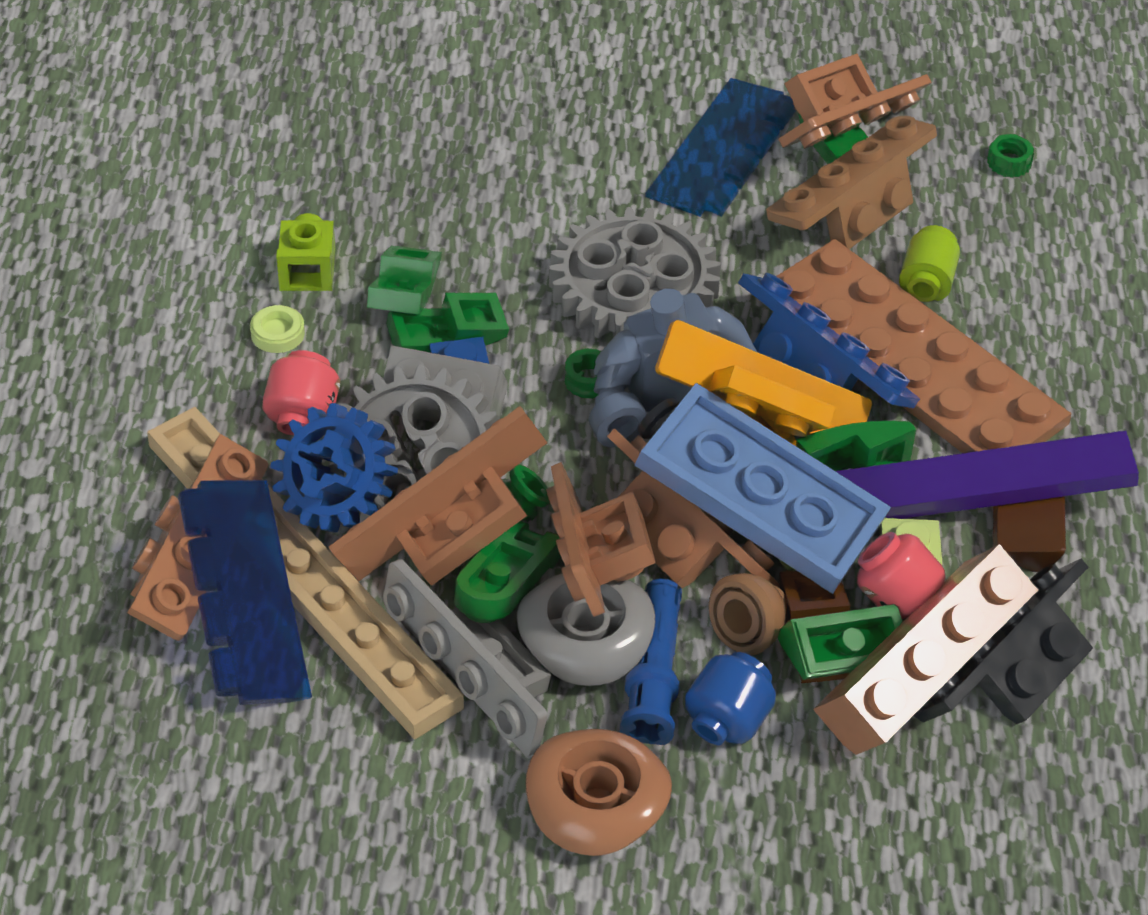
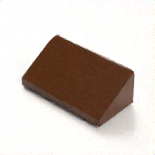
[993,496,1066,572]

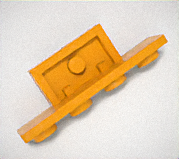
[655,320,872,437]

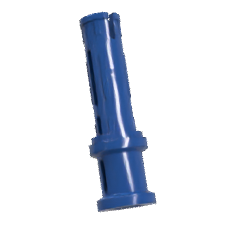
[619,579,682,745]

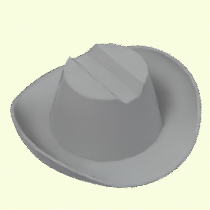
[517,573,655,686]

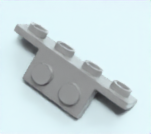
[383,559,551,757]

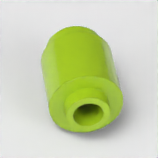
[899,225,960,302]

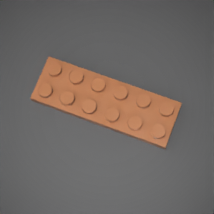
[776,239,1072,453]

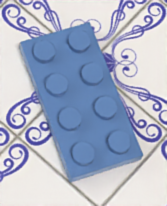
[635,383,891,594]

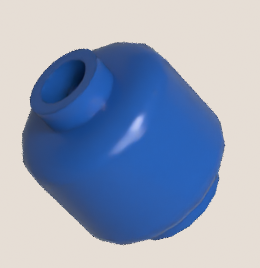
[685,652,776,745]

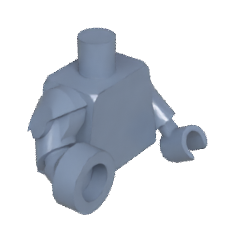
[588,288,757,448]

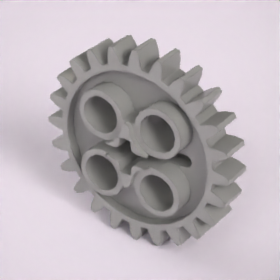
[549,207,721,338]
[327,364,500,550]

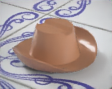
[526,729,672,856]

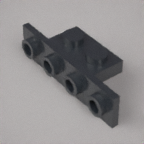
[913,558,1093,724]

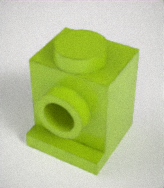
[276,213,335,291]

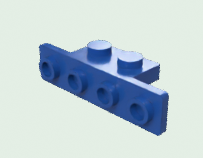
[738,273,920,408]

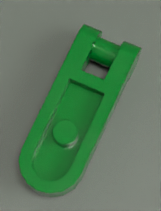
[453,521,561,623]

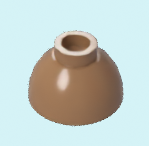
[708,573,787,656]

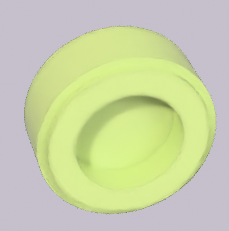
[250,305,305,353]

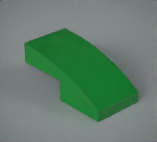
[367,245,442,315]
[386,293,509,352]
[796,420,916,471]

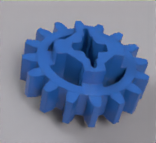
[270,403,398,533]

